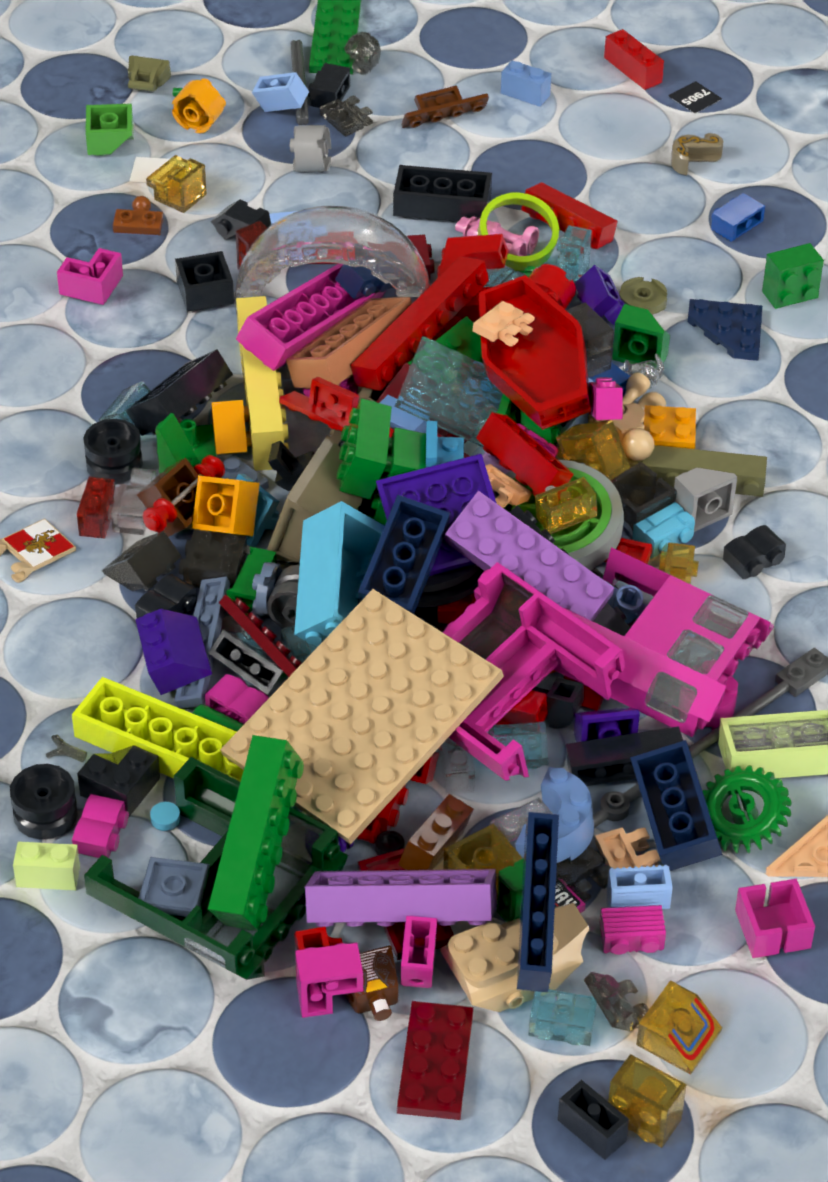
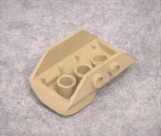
[440,903,589,1012]

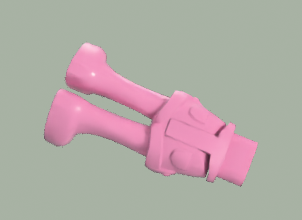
[455,216,539,256]

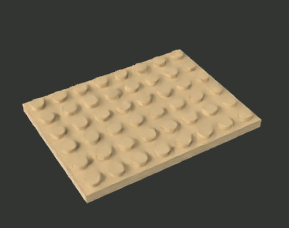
[220,589,504,844]

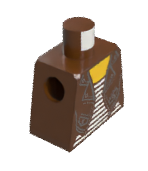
[345,945,398,1021]

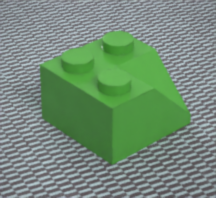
[85,104,134,156]

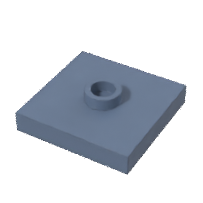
[139,857,210,917]

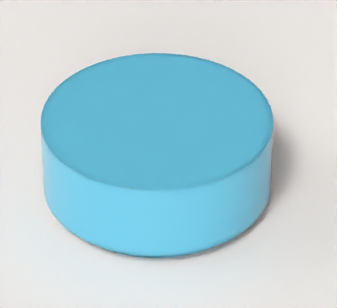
[150,802,180,831]

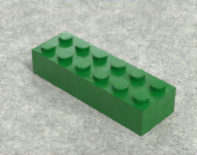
[208,735,304,931]

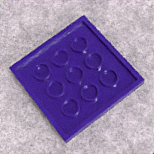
[376,454,497,576]

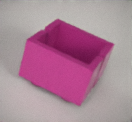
[735,878,815,958]

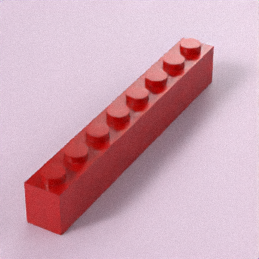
[351,256,489,391]

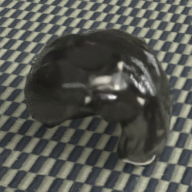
[344,32,381,75]

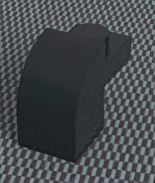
[268,441,315,491]
[532,677,584,729]

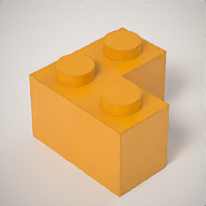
[211,400,252,455]

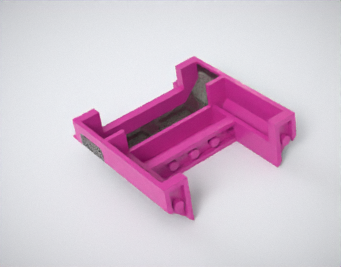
[442,562,625,781]

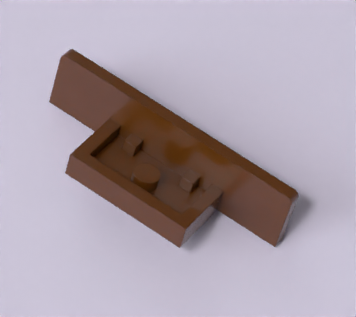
[401,85,489,128]

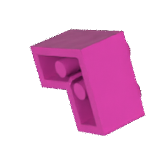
[57,248,123,305]
[295,943,363,1018]

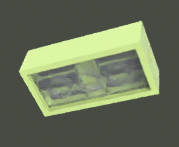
[718,710,828,778]

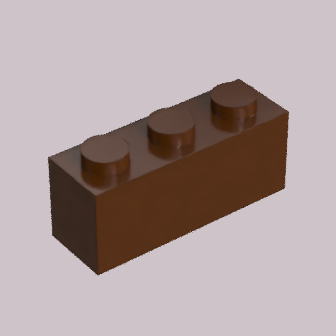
[398,794,474,870]

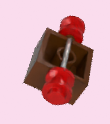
[137,455,225,537]

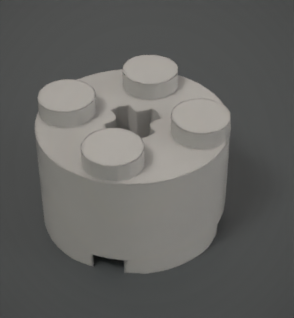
[290,125,331,172]

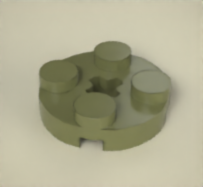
[619,277,667,315]

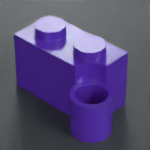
[575,265,626,326]

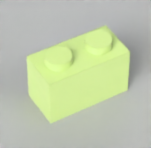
[13,841,80,890]

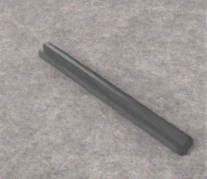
[291,40,309,125]

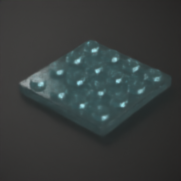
[394,336,503,447]

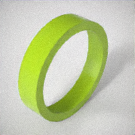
[477,193,559,271]

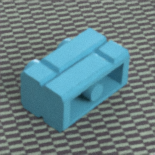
[632,502,695,559]

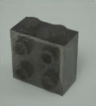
[179,529,248,589]

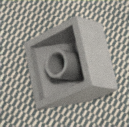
[673,468,737,532]

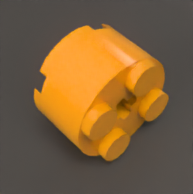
[172,78,226,133]

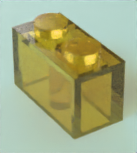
[535,477,597,534]

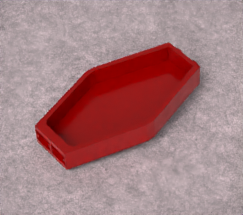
[478,275,591,430]

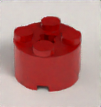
[528,264,576,310]

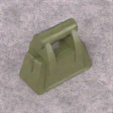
[128,55,171,92]

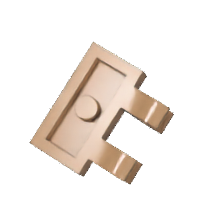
[473,301,535,346]
[485,464,532,508]
[595,827,661,871]

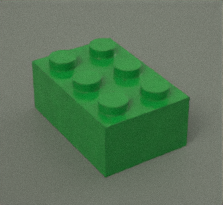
[337,398,392,499]

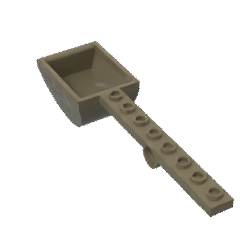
[267,387,377,562]

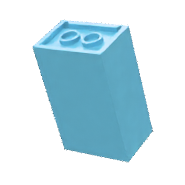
[294,501,385,647]

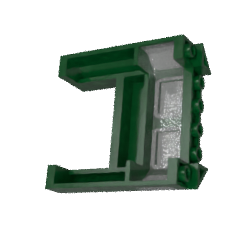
[84,757,349,980]

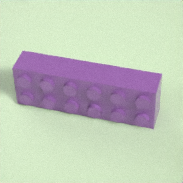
[445,491,614,621]
[305,869,497,927]

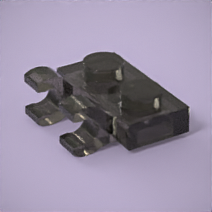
[319,96,373,137]
[556,846,611,903]
[584,972,653,1032]

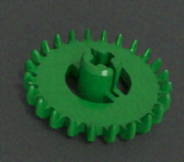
[703,765,792,854]

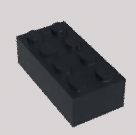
[393,165,492,222]
[125,349,233,436]

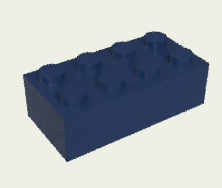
[358,495,450,614]
[630,740,723,871]

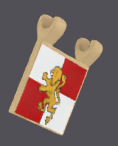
[0,518,76,583]

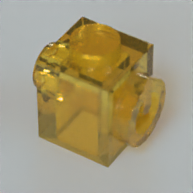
[659,543,699,584]

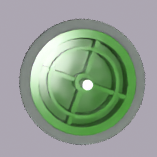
[493,460,624,570]

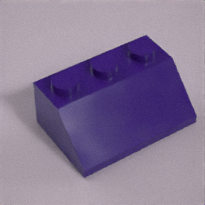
[135,609,212,695]

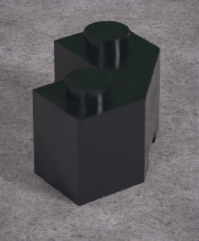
[210,199,274,252]

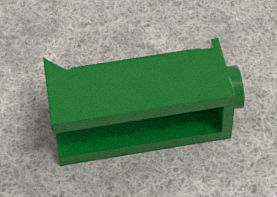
[226,547,277,613]

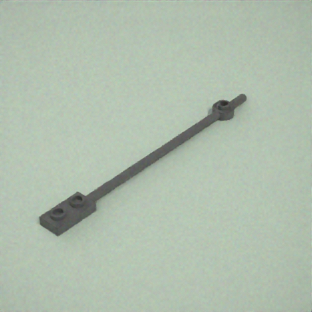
[593,647,828,828]

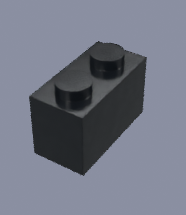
[308,63,350,111]
[558,1080,629,1160]

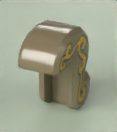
[671,133,723,175]

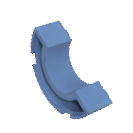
[515,767,594,863]

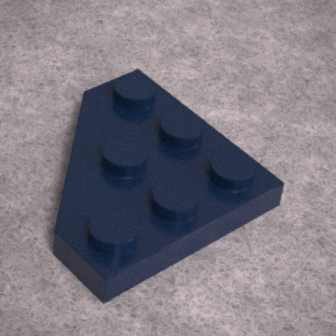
[687,299,763,361]

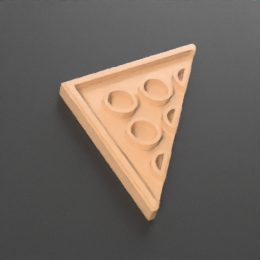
[765,815,828,877]

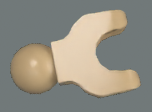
[588,403,655,461]

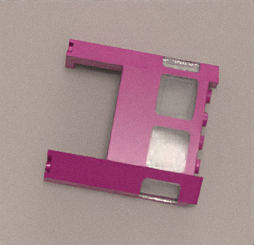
[553,547,774,737]

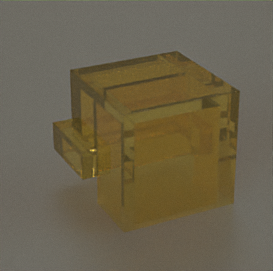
[146,155,207,213]

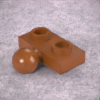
[113,196,164,235]

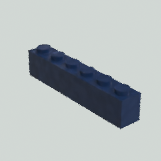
[517,812,559,992]

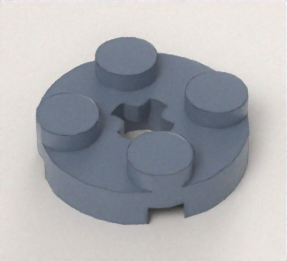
[252,562,283,618]

